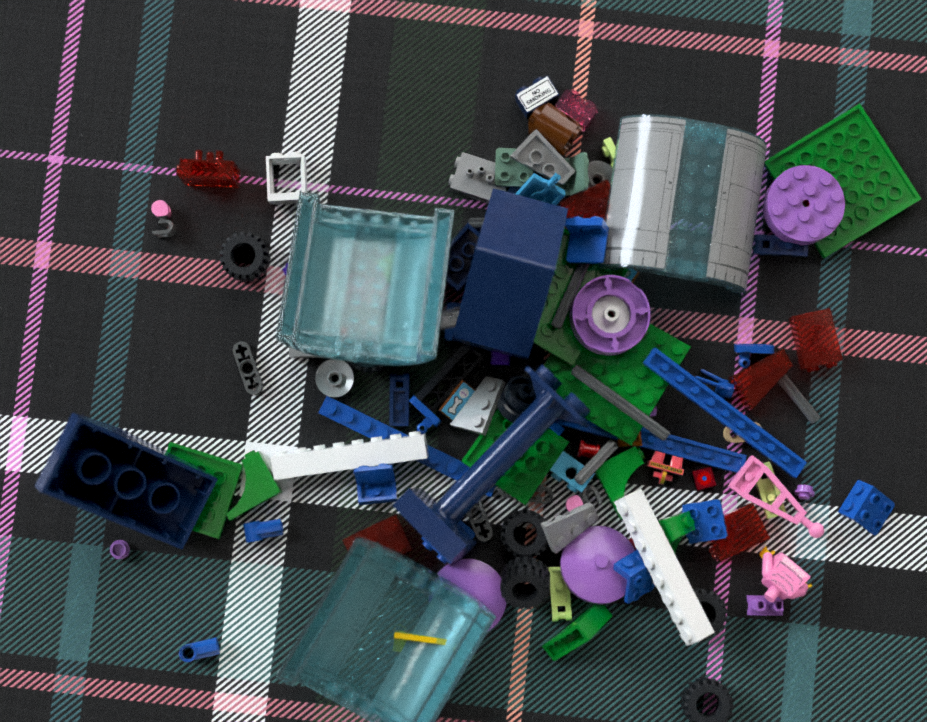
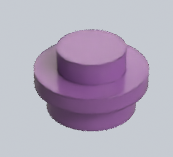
[795,485,815,500]
[110,540,130,559]

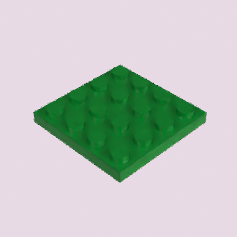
[461,409,569,506]
[166,442,244,539]

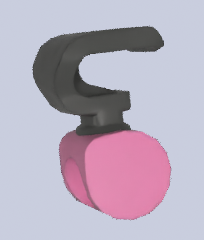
[151,200,176,238]
[565,485,602,512]

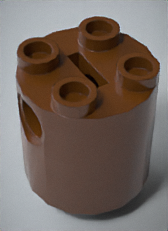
[528,103,583,156]

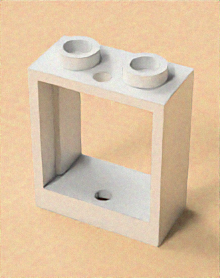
[266,152,308,205]

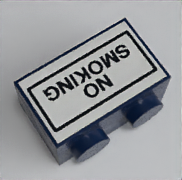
[515,75,559,118]

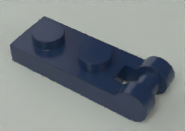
[753,234,808,257]
[389,373,410,426]

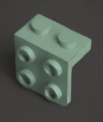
[495,148,533,187]
[555,152,590,197]

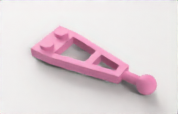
[728,455,824,538]

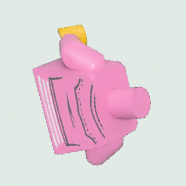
[759,546,812,603]

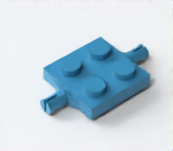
[515,173,565,205]

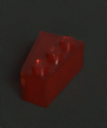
[729,349,793,411]

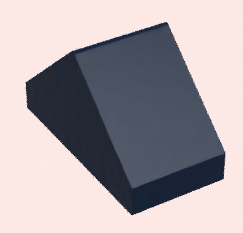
[452,188,568,360]
[35,412,218,550]

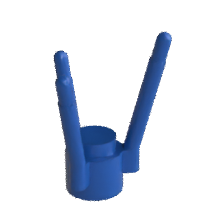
[695,369,734,399]

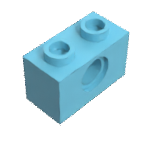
[550,451,595,493]

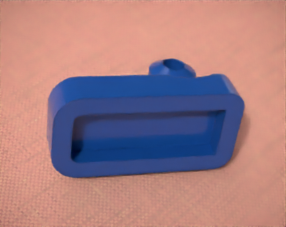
[734,343,775,368]
[409,395,442,434]

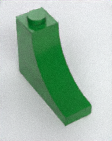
[595,446,645,520]
[226,450,283,520]
[658,511,696,554]
[542,604,612,661]

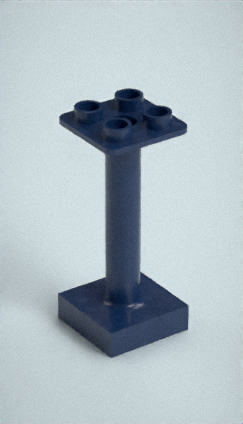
[392,364,591,563]

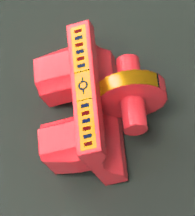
[647,451,684,485]

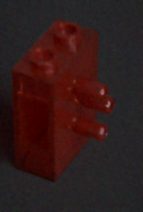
[176,150,240,188]
[558,179,612,229]
[788,308,843,372]
[708,503,770,561]

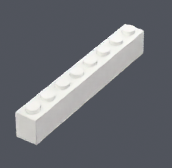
[271,431,429,480]
[614,489,714,646]

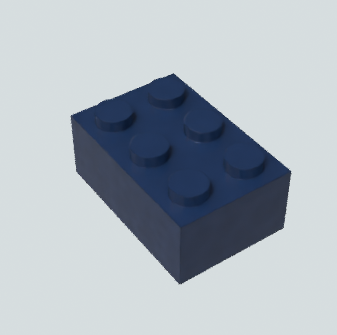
[445,223,480,293]

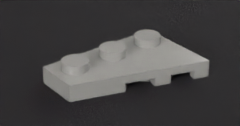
[509,129,575,185]
[450,376,505,436]
[541,502,599,554]

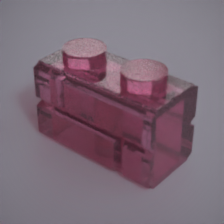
[555,89,598,131]

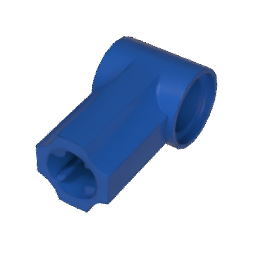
[243,518,284,543]
[179,637,220,662]

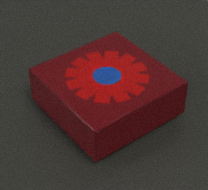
[692,467,716,490]

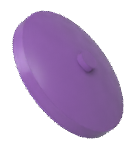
[560,526,635,604]
[429,559,506,634]

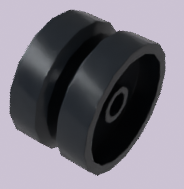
[497,376,537,423]

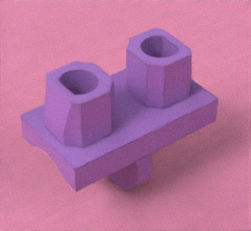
[747,595,784,616]

